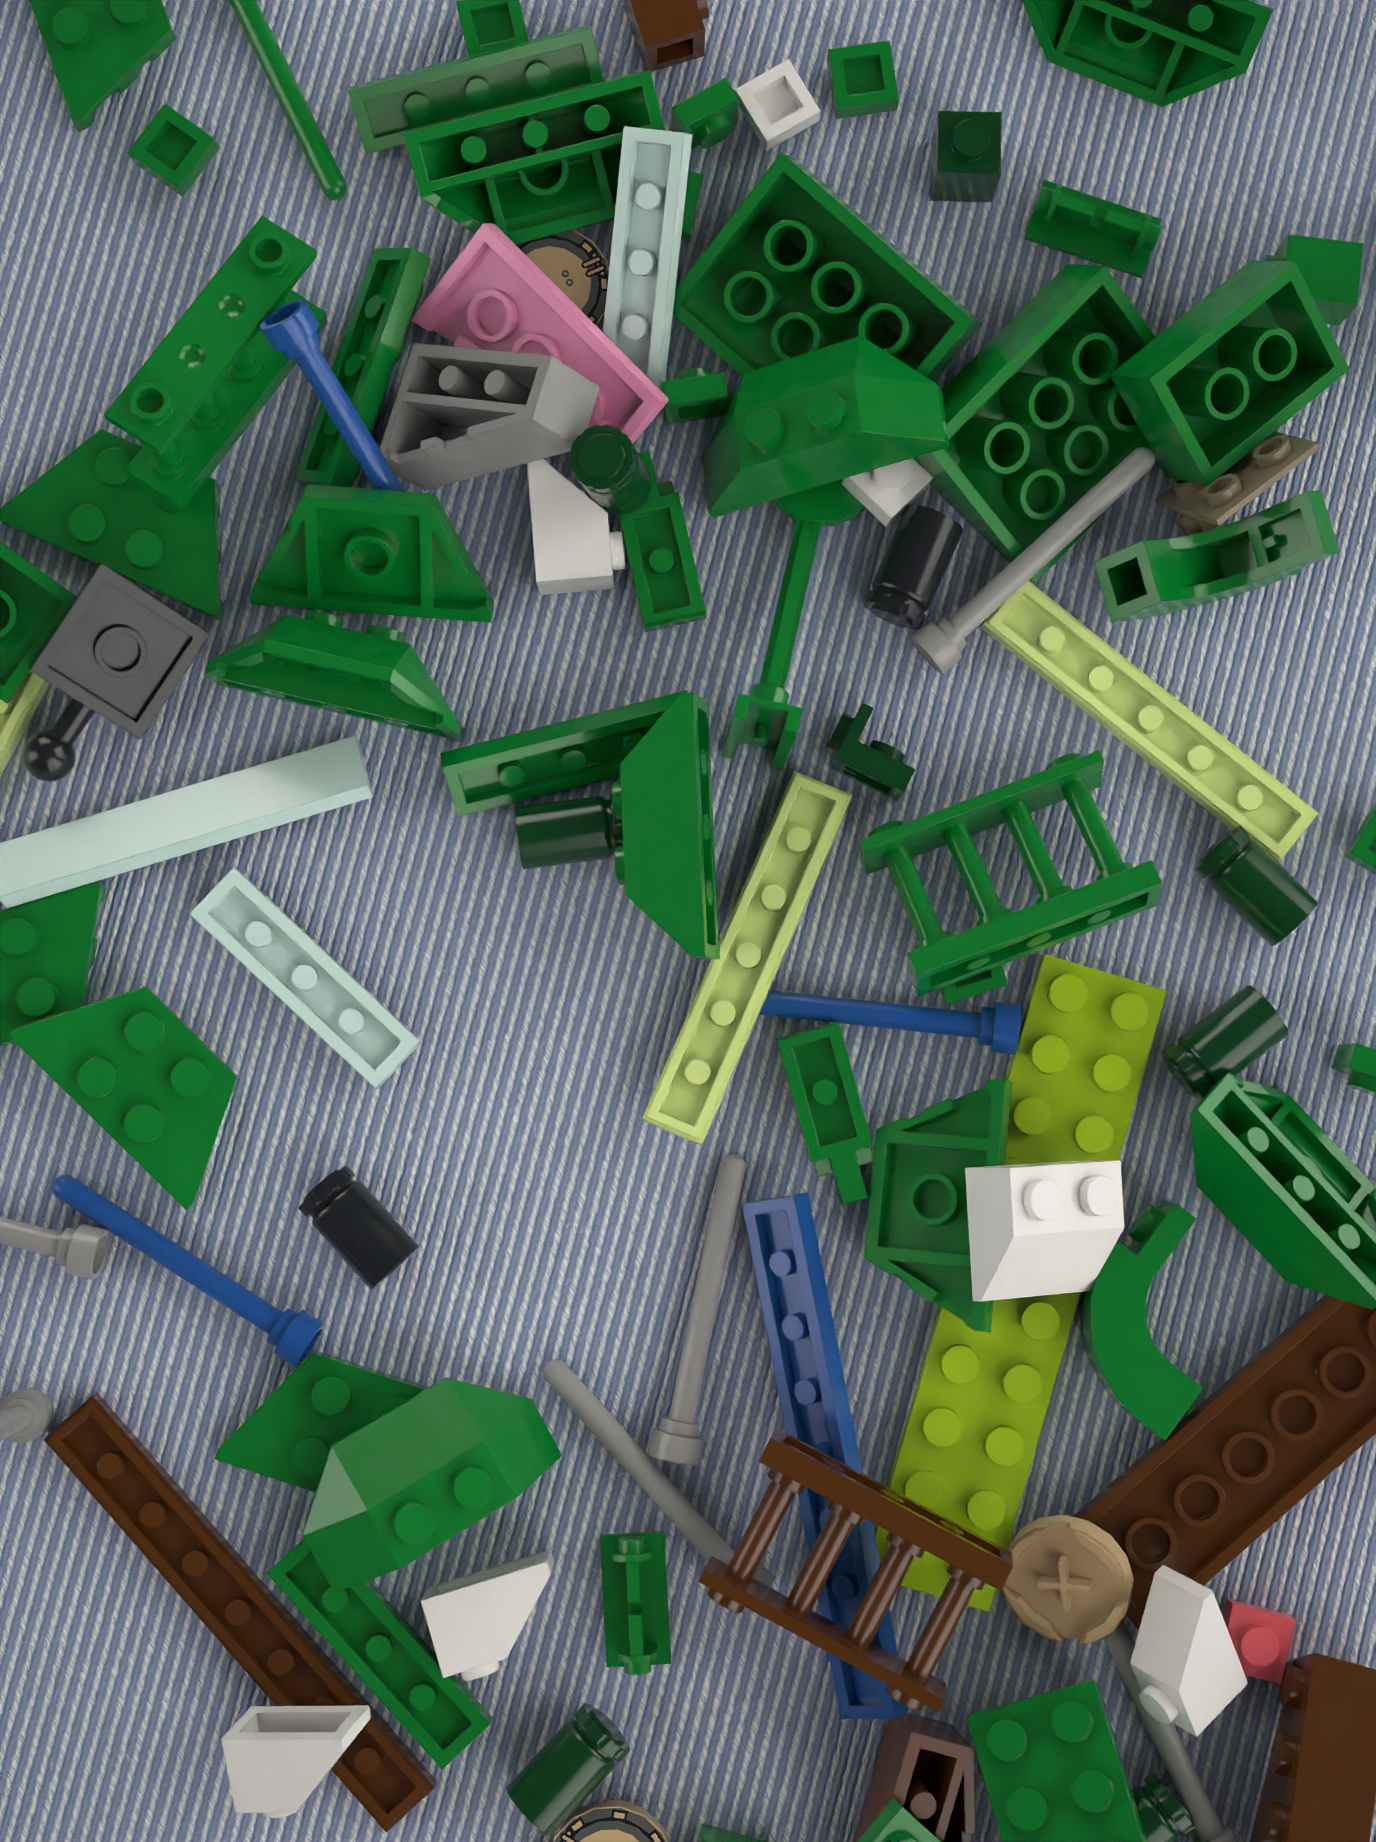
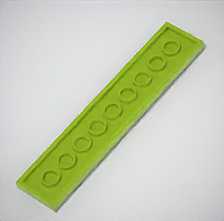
[874,954,1167,1612]

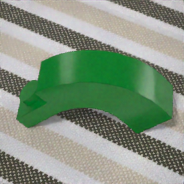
[1094,491,1339,623]
[1080,1200,1203,1440]

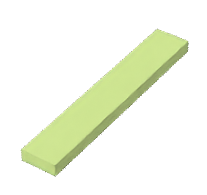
[981,581,1318,862]
[642,771,852,1146]

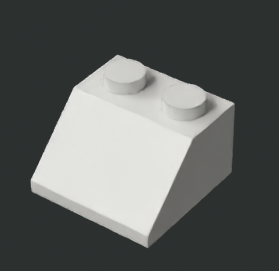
[965,1160,1125,1302]

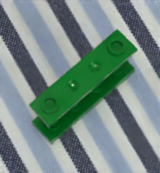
[104,215,328,513]
[859,750,1162,997]

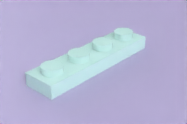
[603,126,692,391]
[190,867,422,1088]

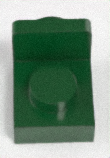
[827,702,915,801]

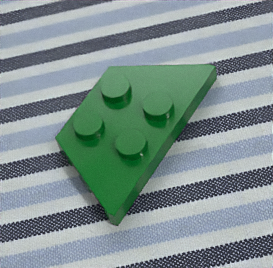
[29,0,176,132]
[0,429,223,621]
[250,484,494,623]
[0,880,106,1047]
[8,986,238,1210]
[864,1078,1012,1332]
[215,1351,429,1492]

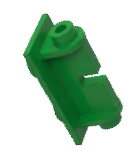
[1024,180,1162,278]
[600,1531,671,1675]

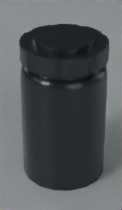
[863,504,964,630]
[298,1165,420,1290]

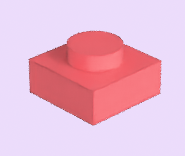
[1223,1598,1296,1684]

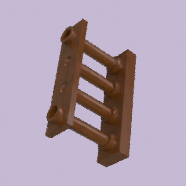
[698,1428,1013,1713]

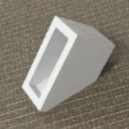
[527,459,625,595]
[421,1549,554,1681]
[1130,1565,1248,1737]
[221,1705,371,1818]

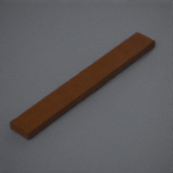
[44,1393,437,1832]

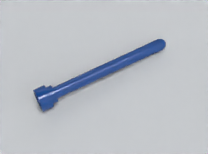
[260,299,405,492]
[759,990,1021,1055]
[52,1175,325,1368]

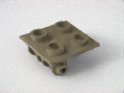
[1155,431,1321,536]

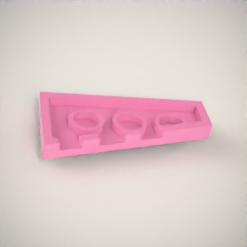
[411,223,670,444]

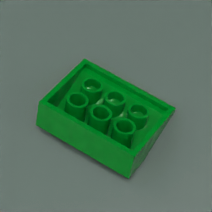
[673,152,983,382]
[914,264,1156,584]

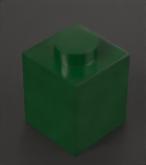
[930,111,1002,202]

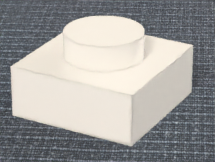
[735,59,821,151]
[841,458,934,527]

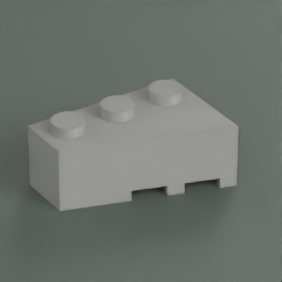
[380,343,600,490]

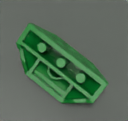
[1022,0,1273,107]
[403,70,666,245]
[702,336,949,518]
[205,610,463,742]
[612,692,720,960]
[1190,1073,1376,1309]
[302,1377,562,1593]

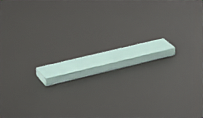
[0,736,373,908]

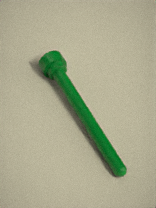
[229,0,347,201]

